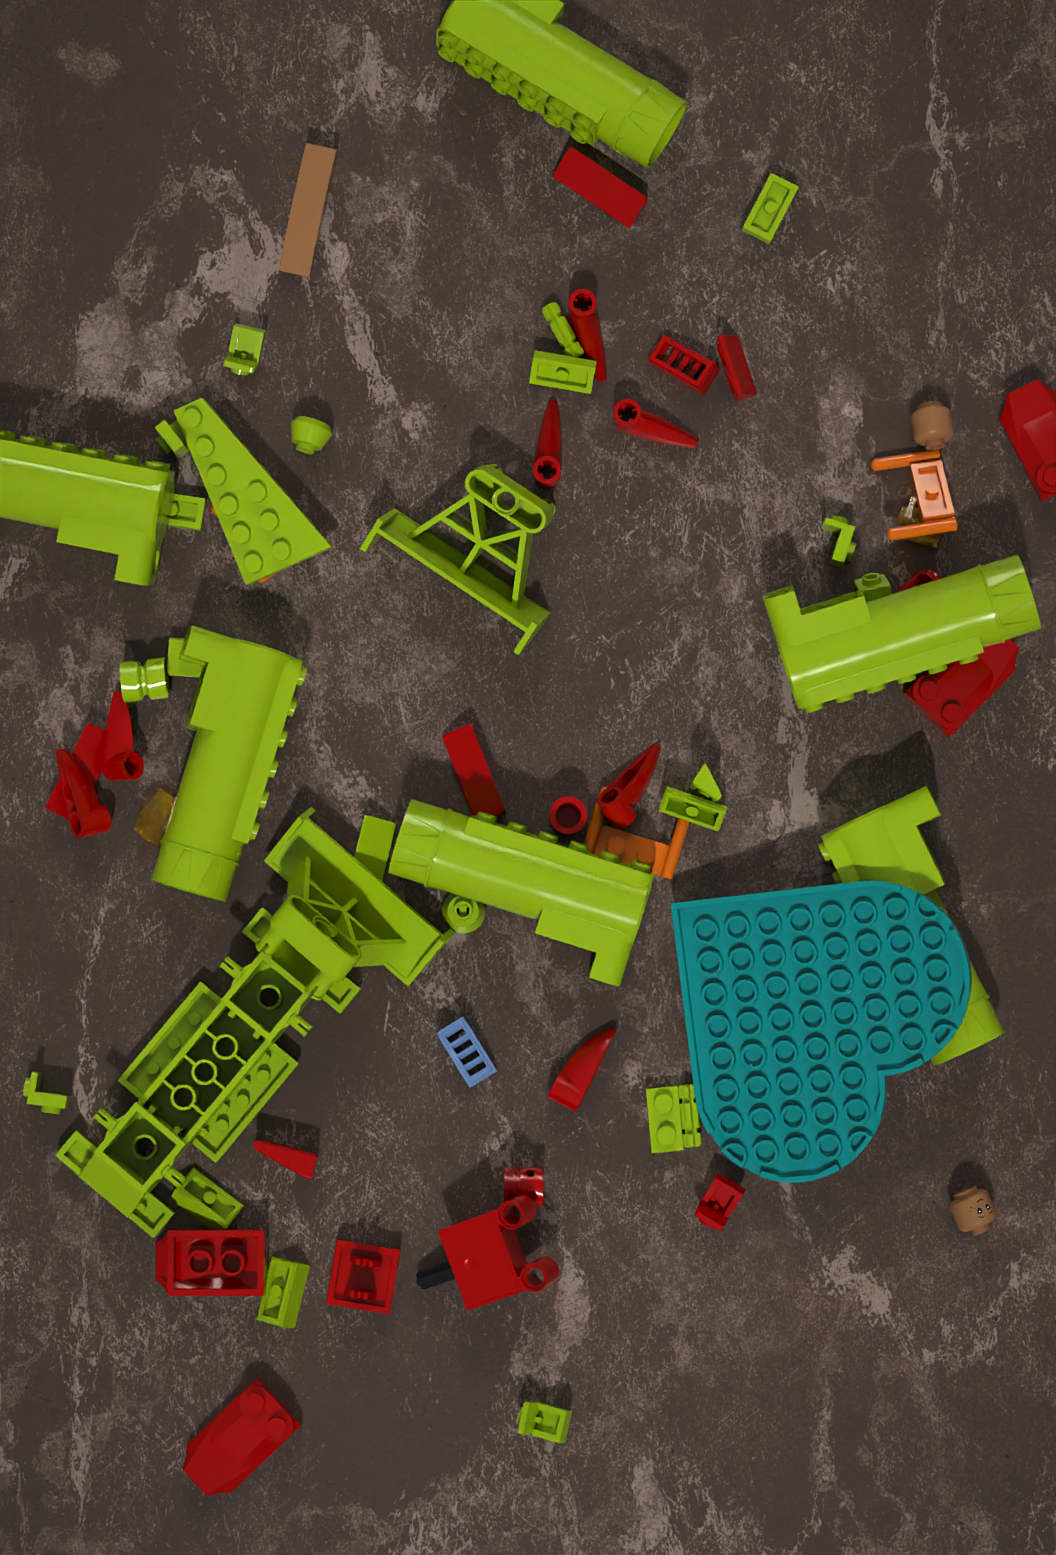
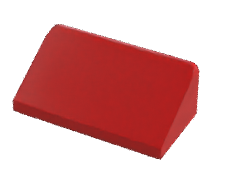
[715,335,757,402]

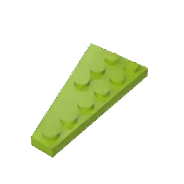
[174,398,334,585]

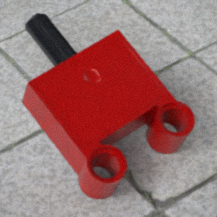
[416,1195,559,1311]

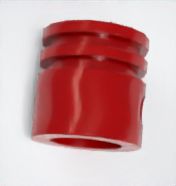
[549,796,588,837]
[504,1167,543,1206]

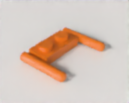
[871,450,957,541]
[583,787,690,880]

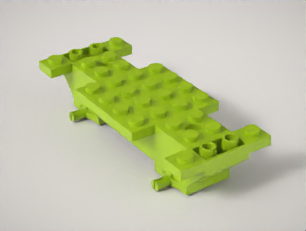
[55,907,361,1238]

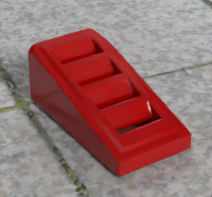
[647,334,719,396]
[253,1139,319,1180]

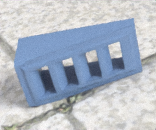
[436,1016,497,1088]

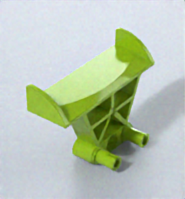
[360,464,556,656]
[255,807,455,1001]

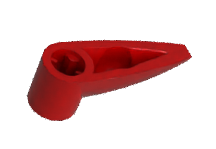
[568,289,607,382]
[612,398,699,448]
[533,400,562,489]
[102,691,144,782]
[597,744,661,829]
[56,748,111,839]
[547,1027,617,1112]

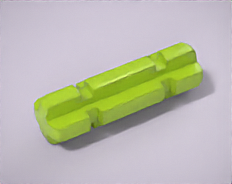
[542,302,584,358]
[678,1084,702,1148]

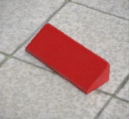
[552,146,648,229]
[45,723,105,819]
[442,723,506,817]

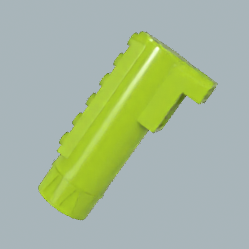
[436,0,688,169]
[0,430,175,586]
[763,554,1041,713]
[151,625,307,902]
[818,786,1005,1066]
[388,799,655,986]

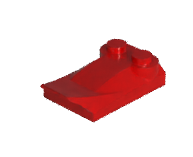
[998,379,1056,503]
[903,639,1019,738]
[155,1229,268,1296]
[182,1377,302,1496]

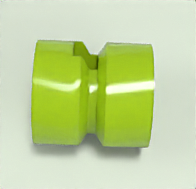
[119,657,170,703]

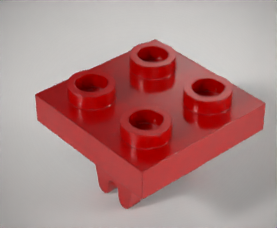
[326,1239,401,1315]

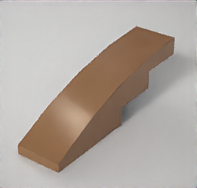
[279,143,337,277]

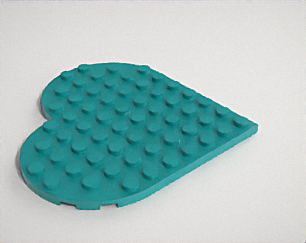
[670,880,972,1183]

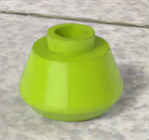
[290,416,332,455]
[442,893,485,934]

